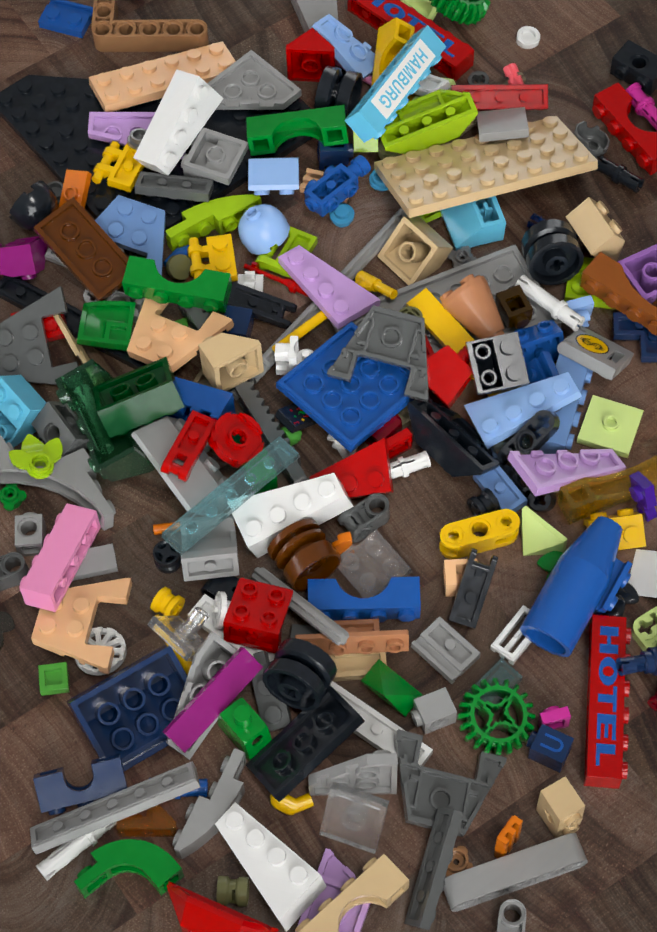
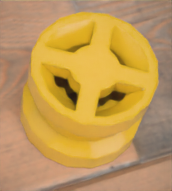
[150,586,185,622]

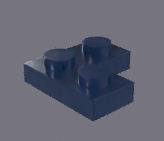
[612,312,657,363]

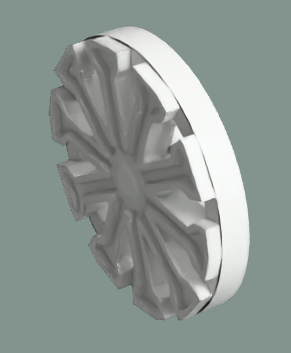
[75,627,127,676]

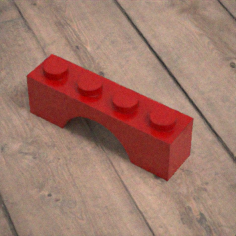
[592,82,657,176]

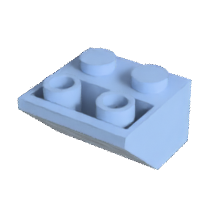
[248,157,300,195]

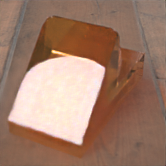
[117,805,178,838]

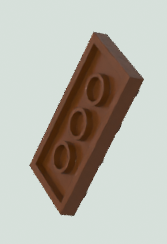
[34,197,129,301]

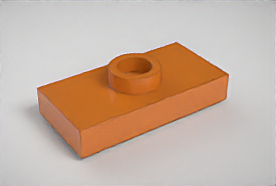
[58,170,92,209]

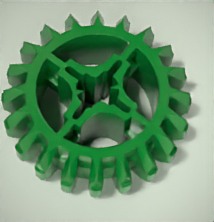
[429,0,490,26]
[457,677,536,756]

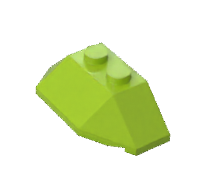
[380,89,478,154]

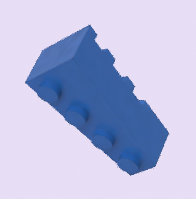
[160,377,236,421]

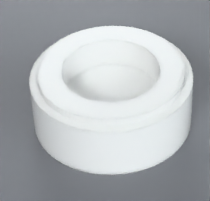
[516,26,540,49]

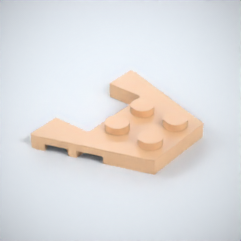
[127,298,234,373]
[31,578,132,674]

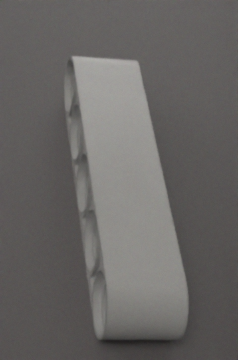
[443,833,588,912]

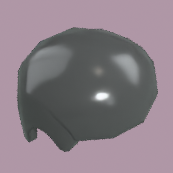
[574,121,610,157]

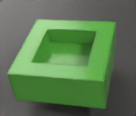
[38,662,70,696]

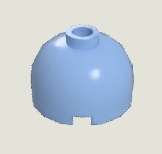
[238,204,290,255]

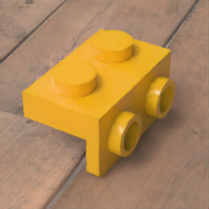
[583,508,646,550]

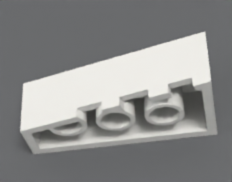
[133,70,224,175]
[227,473,354,558]
[215,802,327,932]

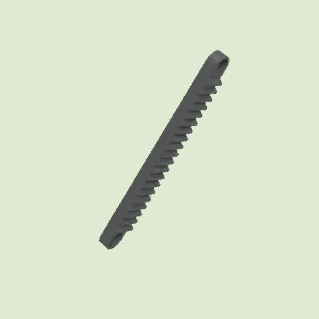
[177,304,308,485]

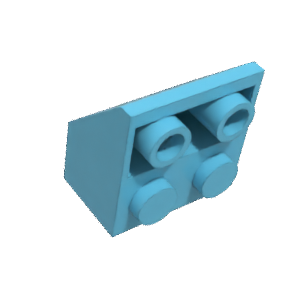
[440,196,506,251]
[0,375,46,448]

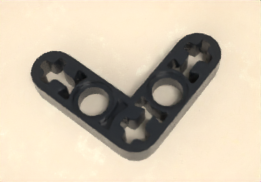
[497,410,560,512]

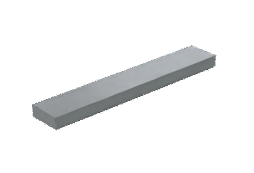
[30,761,200,855]

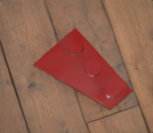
[309,438,393,499]

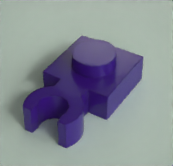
[629,471,657,522]

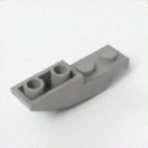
[172,748,247,859]

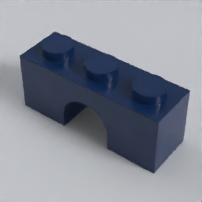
[33,753,128,815]

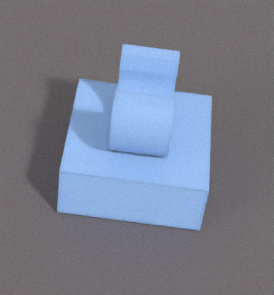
[566,295,594,327]

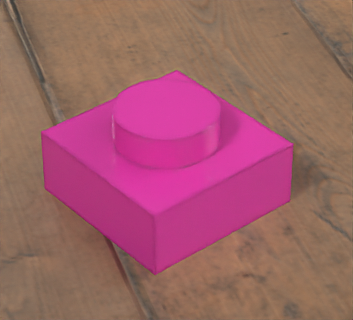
[538,706,571,730]

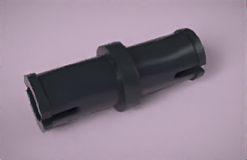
[596,156,644,193]

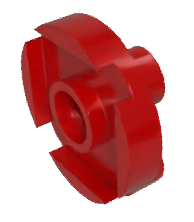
[208,412,264,468]

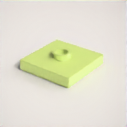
[576,395,644,459]

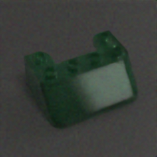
[55,359,155,482]

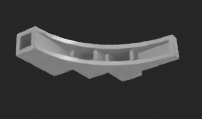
[0,434,116,531]

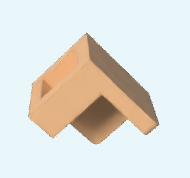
[443,558,477,597]

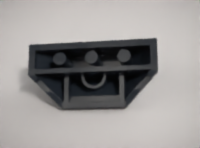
[407,397,500,477]

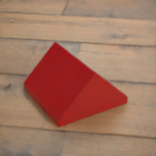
[286,28,335,82]

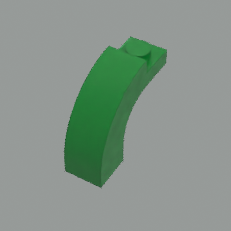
[74,839,184,898]

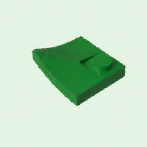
[77,301,136,351]

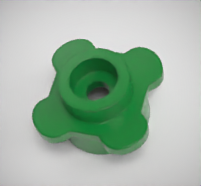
[0,484,27,511]

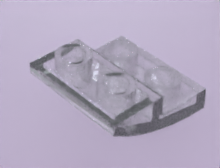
[338,529,412,598]

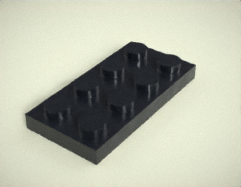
[246,685,365,802]

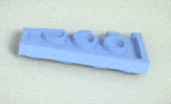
[464,372,582,449]

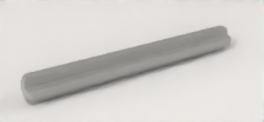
[252,567,349,645]

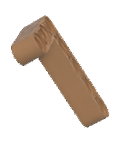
[91,0,209,52]

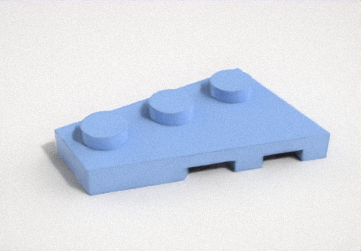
[310,14,375,79]

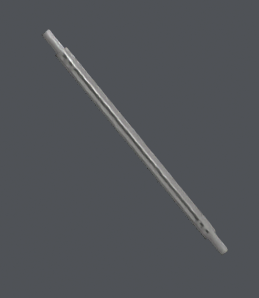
[231,208,407,400]

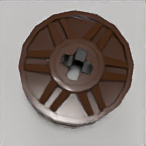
[267,518,341,592]

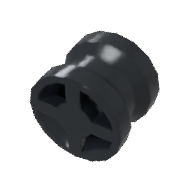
[467,488,501,517]
[153,540,182,574]

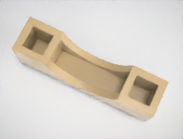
[295,854,409,932]

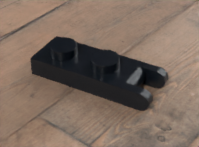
[227,282,297,330]
[448,548,498,629]

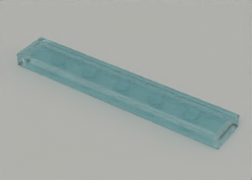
[162,436,299,555]

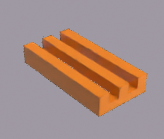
[494,815,523,859]

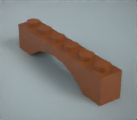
[580,252,657,336]

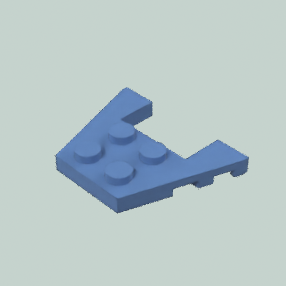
[95,195,166,276]

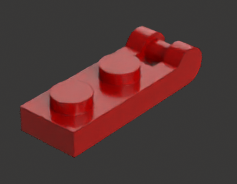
[160,410,217,482]

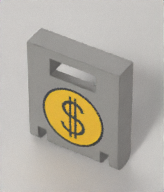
[557,326,634,380]

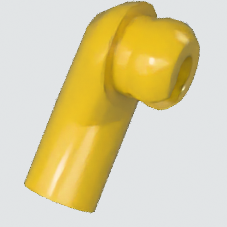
[270,793,314,815]

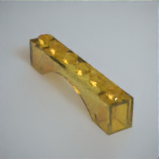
[557,455,657,524]

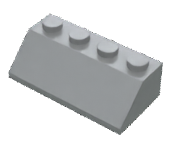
[131,416,239,517]

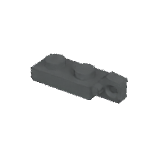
[252,651,292,732]

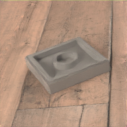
[476,107,529,142]

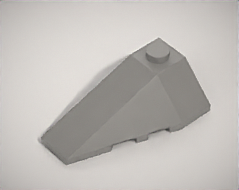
[166,631,237,760]

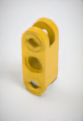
[439,509,520,559]

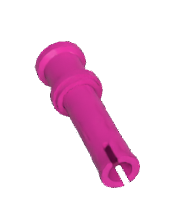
[626,83,657,130]

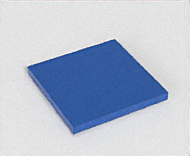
[276,321,414,453]

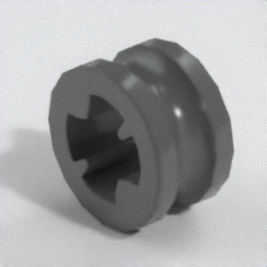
[468,71,490,85]

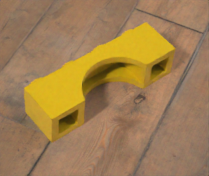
[371,17,415,86]

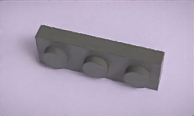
[135,171,214,202]

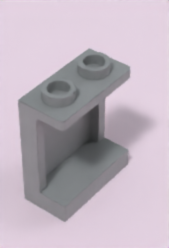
[179,515,240,581]

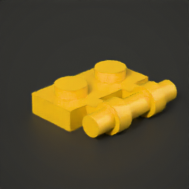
[92,141,144,193]
[187,234,238,282]

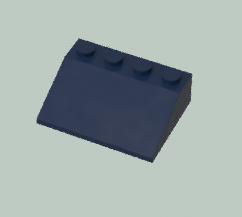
[66,644,187,771]

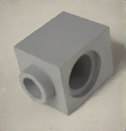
[15,512,46,557]
[411,687,457,735]

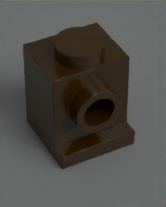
[495,285,533,329]

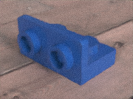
[514,320,564,365]

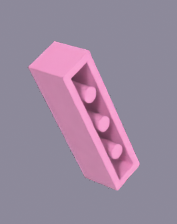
[20,503,101,612]

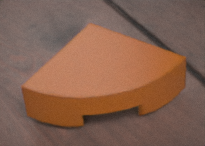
[332,531,353,555]

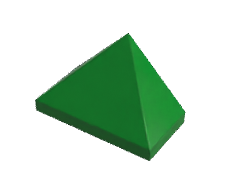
[361,659,423,717]

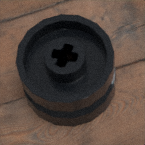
[314,65,363,126]
[521,219,584,286]
[262,638,337,710]

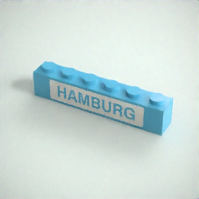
[344,25,446,143]

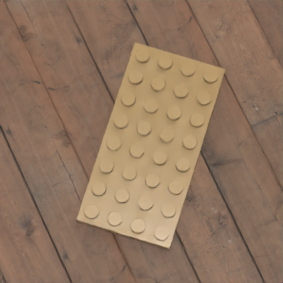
[374,116,598,218]

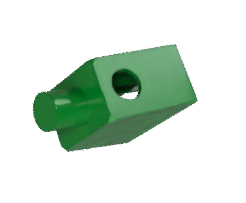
[218,697,272,761]

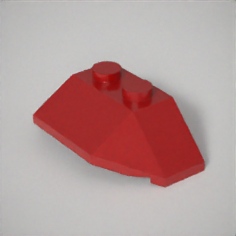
[167,881,279,932]

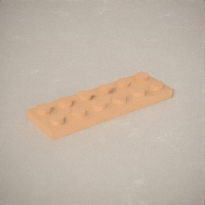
[89,41,236,112]

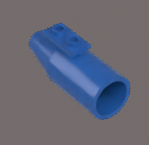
[520,516,632,657]

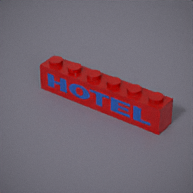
[347,0,474,82]
[584,615,631,789]

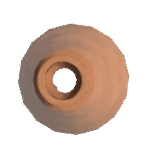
[439,274,505,339]

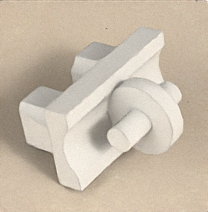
[275,336,314,375]

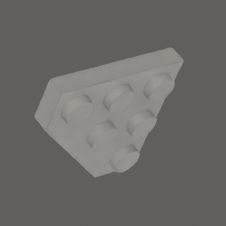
[207,50,302,110]
[308,750,398,796]

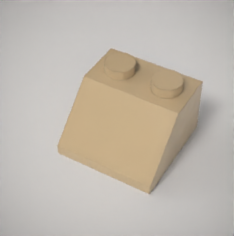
[565,197,625,261]
[377,216,453,285]
[198,333,264,391]

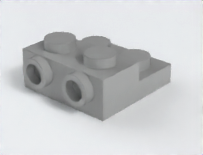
[181,127,249,186]

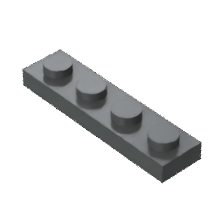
[404,807,464,931]

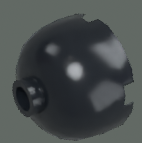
[9,181,58,231]

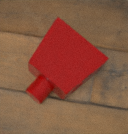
[427,345,473,408]

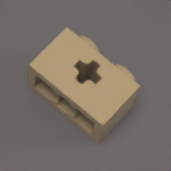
[536,776,585,838]

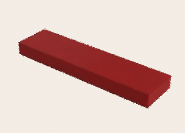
[450,84,548,111]

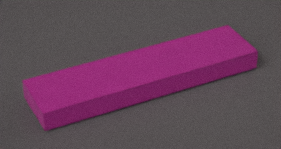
[162,647,263,753]

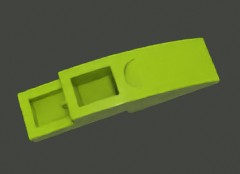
[165,194,262,252]

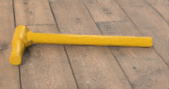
[272,270,398,353]

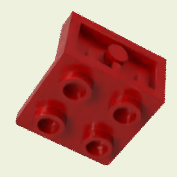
[224,578,293,653]

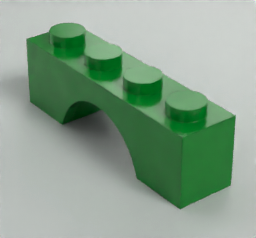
[246,105,349,156]
[122,256,232,313]

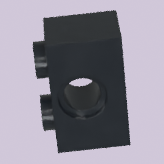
[610,40,657,95]

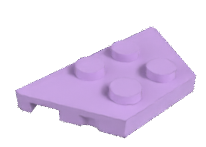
[295,848,371,932]

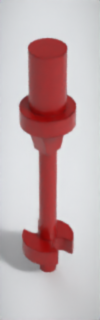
[243,261,308,297]

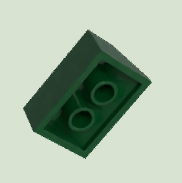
[92,357,185,438]

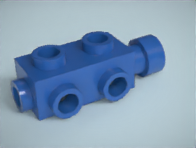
[304,155,371,217]

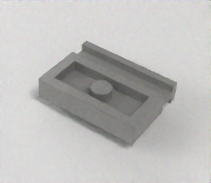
[411,616,481,684]

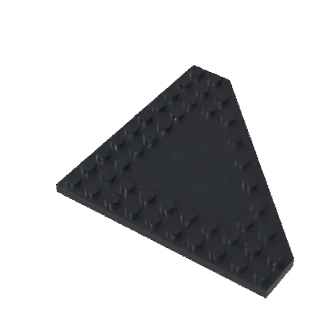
[0,75,313,256]

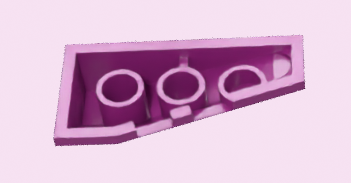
[0,236,47,280]

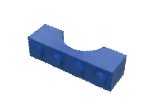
[308,576,421,622]

